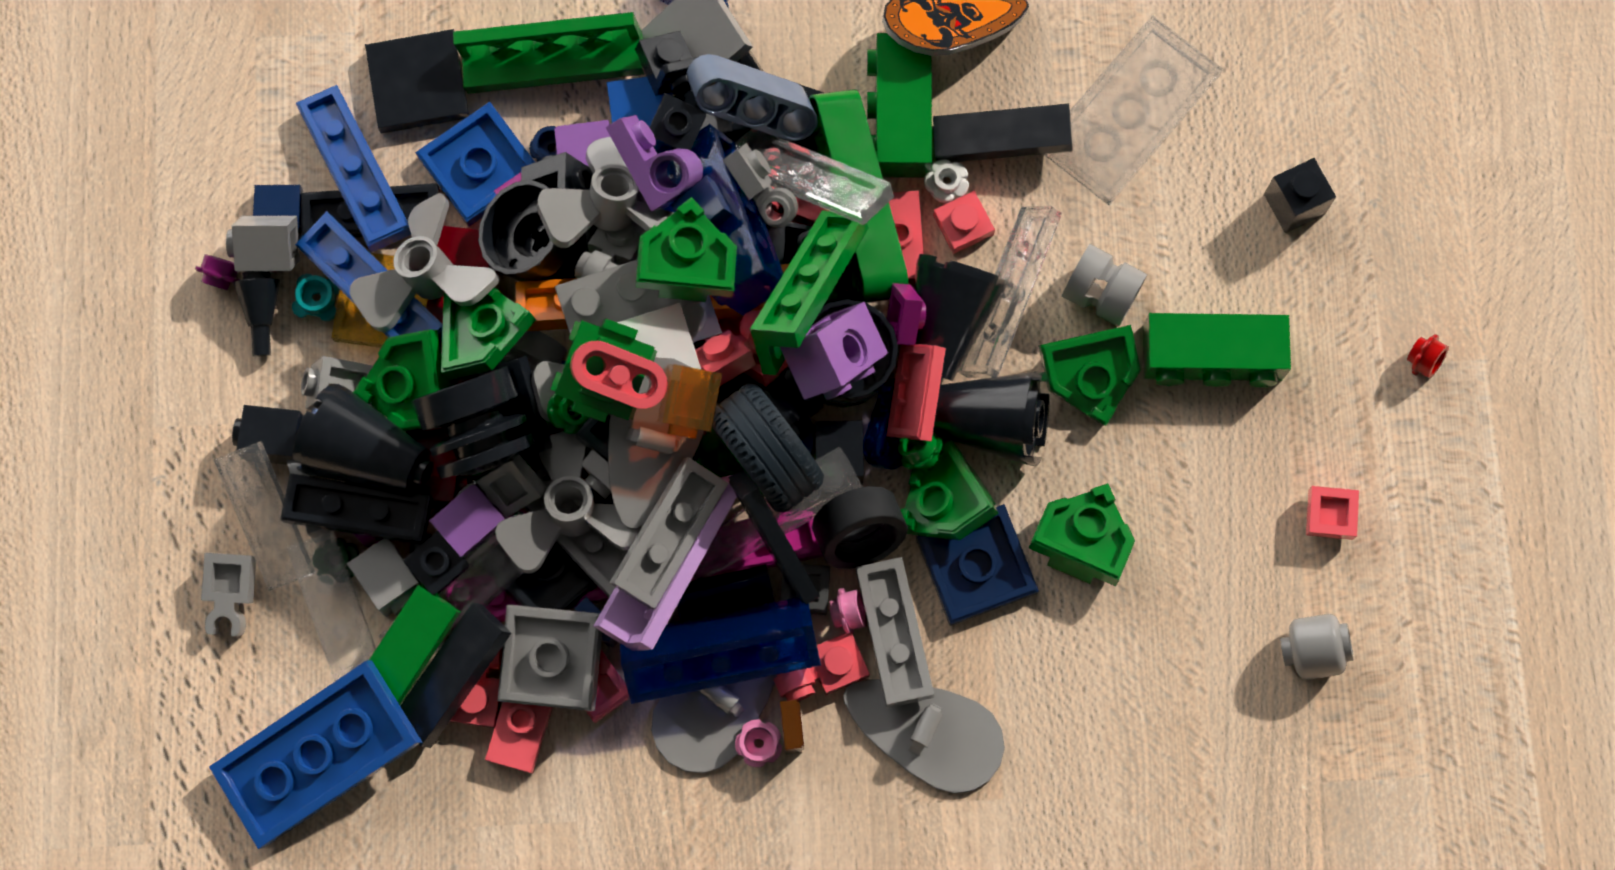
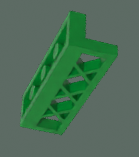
[453,12,645,94]
[750,210,869,375]

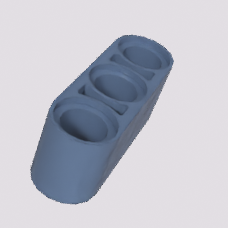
[687,54,818,141]

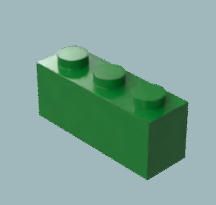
[867,33,932,178]
[1143,313,1291,387]

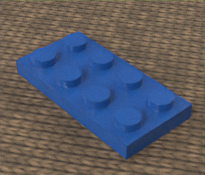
[209,660,422,849]

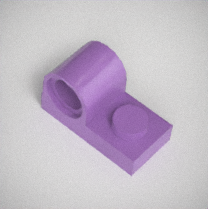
[605,115,703,211]

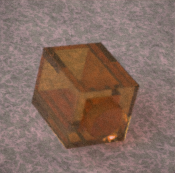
[657,364,722,439]

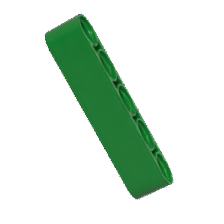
[809,89,908,303]

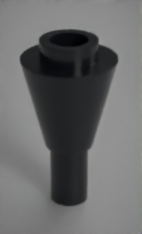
[233,271,280,357]

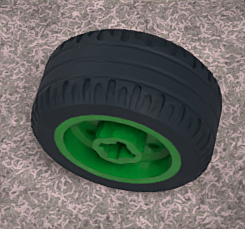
[708,384,824,513]

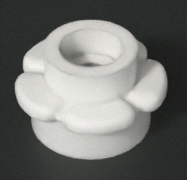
[924,159,969,203]

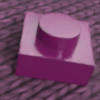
[886,283,926,345]

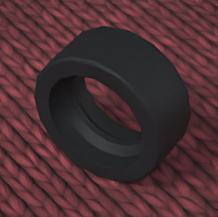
[811,486,908,569]

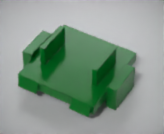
[550,318,657,422]

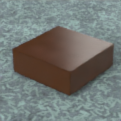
[780,700,804,754]

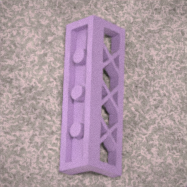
[593,475,737,651]

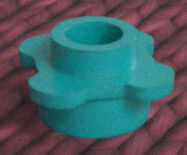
[292,273,341,322]

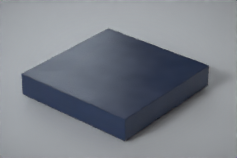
[916,504,1039,626]

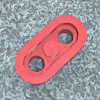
[570,341,668,409]

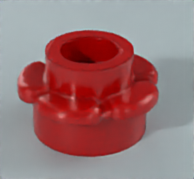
[1407,334,1449,378]

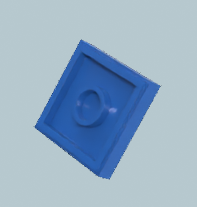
[415,102,535,227]

